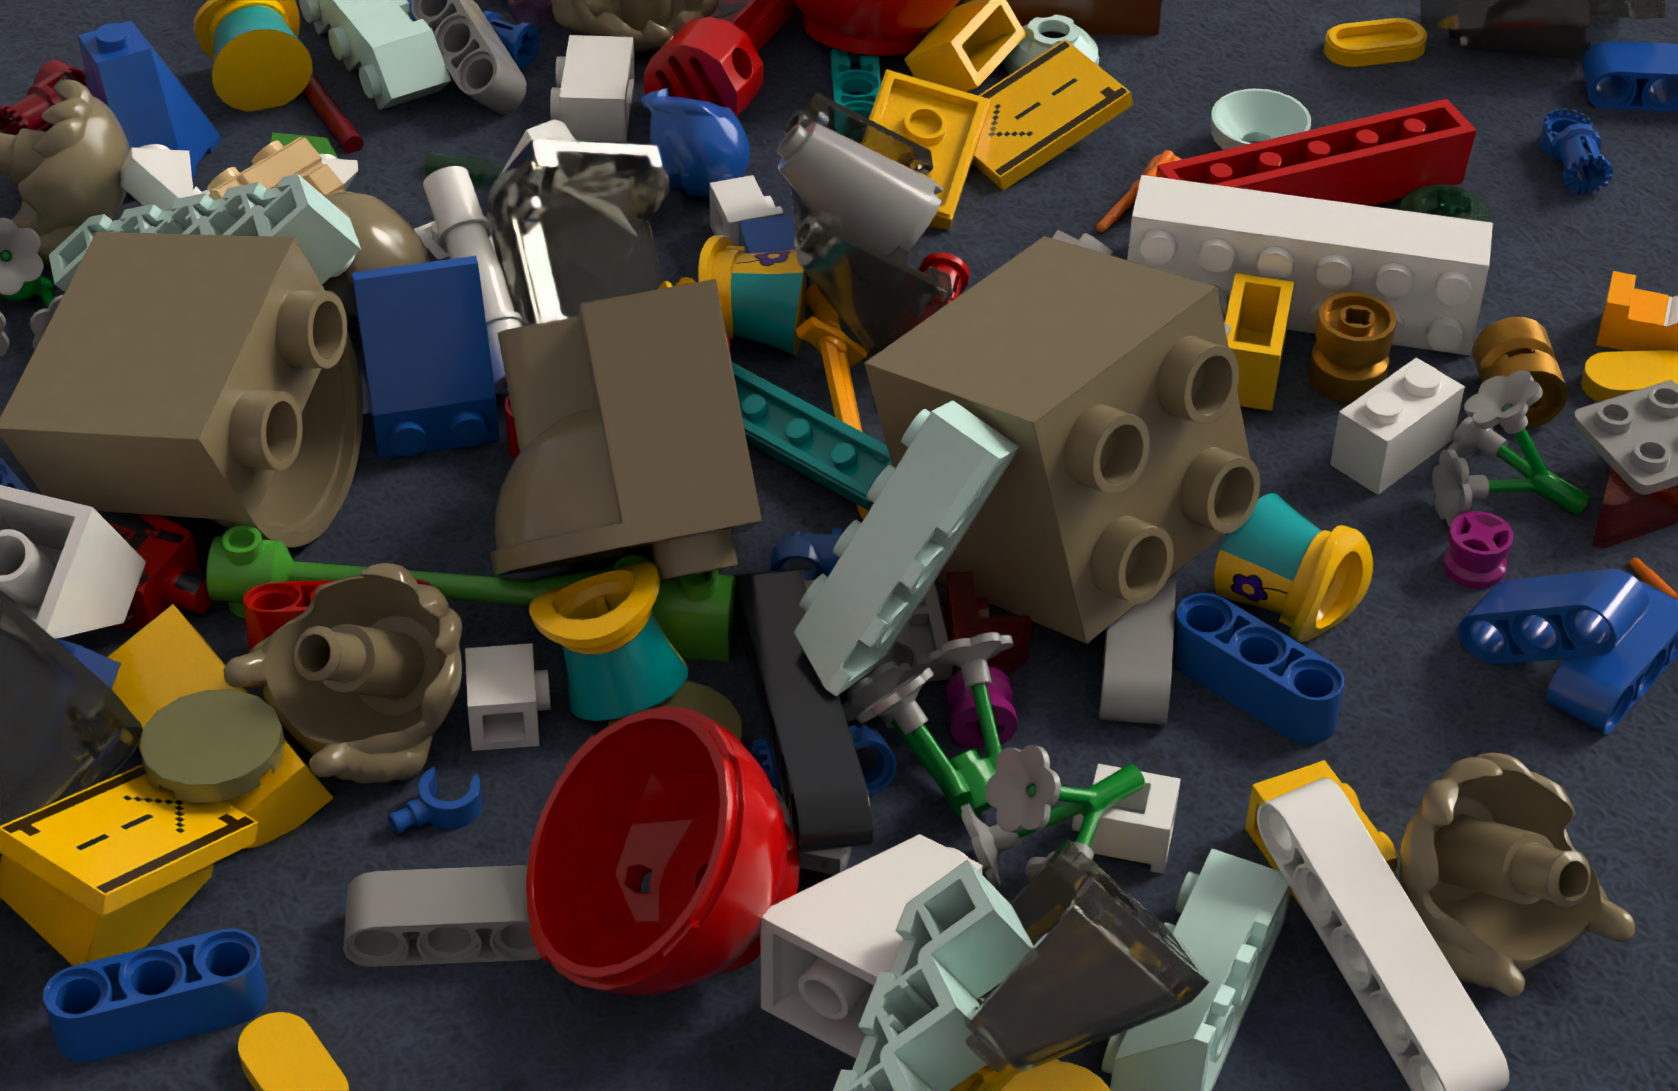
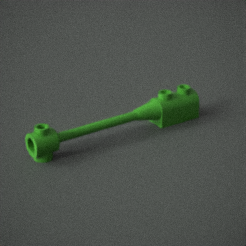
[207,525,736,661]

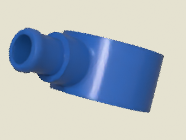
[388,767,483,834]

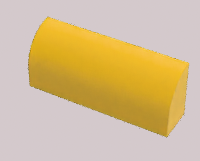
[107,604,333,848]

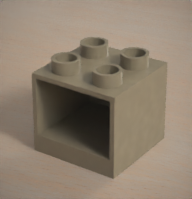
[864,236,1260,644]

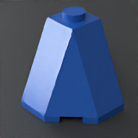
[78,21,220,201]

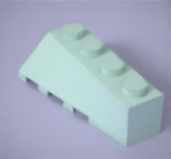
[794,400,1020,696]
[1102,849,1291,1091]

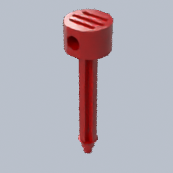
[644,0,799,118]

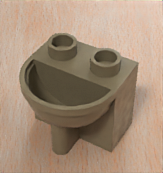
[0,232,363,547]
[490,279,762,580]

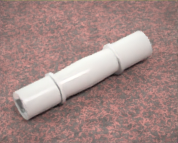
[423,166,524,394]

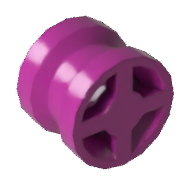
[1443,511,1514,589]
[945,666,1017,749]

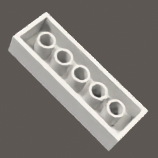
[1128,175,1493,356]

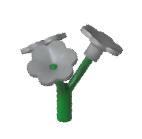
[1432,370,1590,527]
[961,745,1145,913]

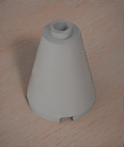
[776,122,943,280]

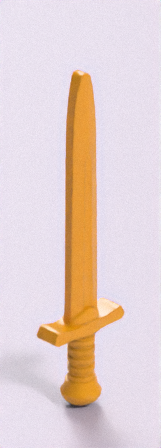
[795,281,869,520]

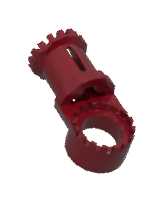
[0,60,87,135]

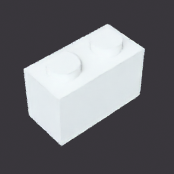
[550,35,635,142]
[1330,358,1465,495]

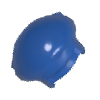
[641,88,750,200]

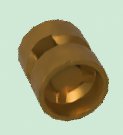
[1308,292,1397,403]
[1472,317,1568,427]

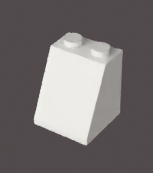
[0,485,146,640]
[760,834,983,1058]

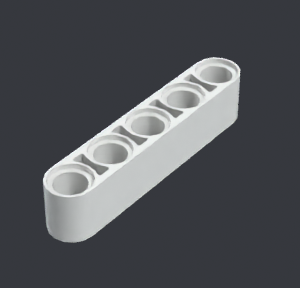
[1257,778,1509,1091]

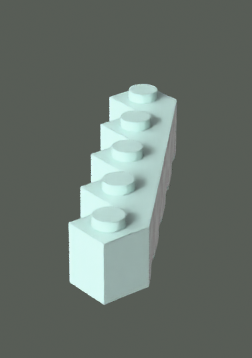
[299,0,451,110]
[49,174,361,292]
[833,859,1038,1091]

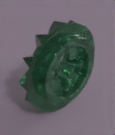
[1400,184,1491,222]

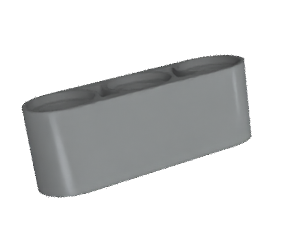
[411,0,527,114]
[1099,574,1176,726]
[343,865,541,967]

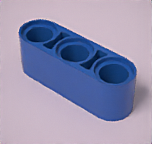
[1582,41,1678,112]
[1458,569,1650,665]
[1545,581,1678,735]
[1172,593,1344,744]
[43,928,268,1062]

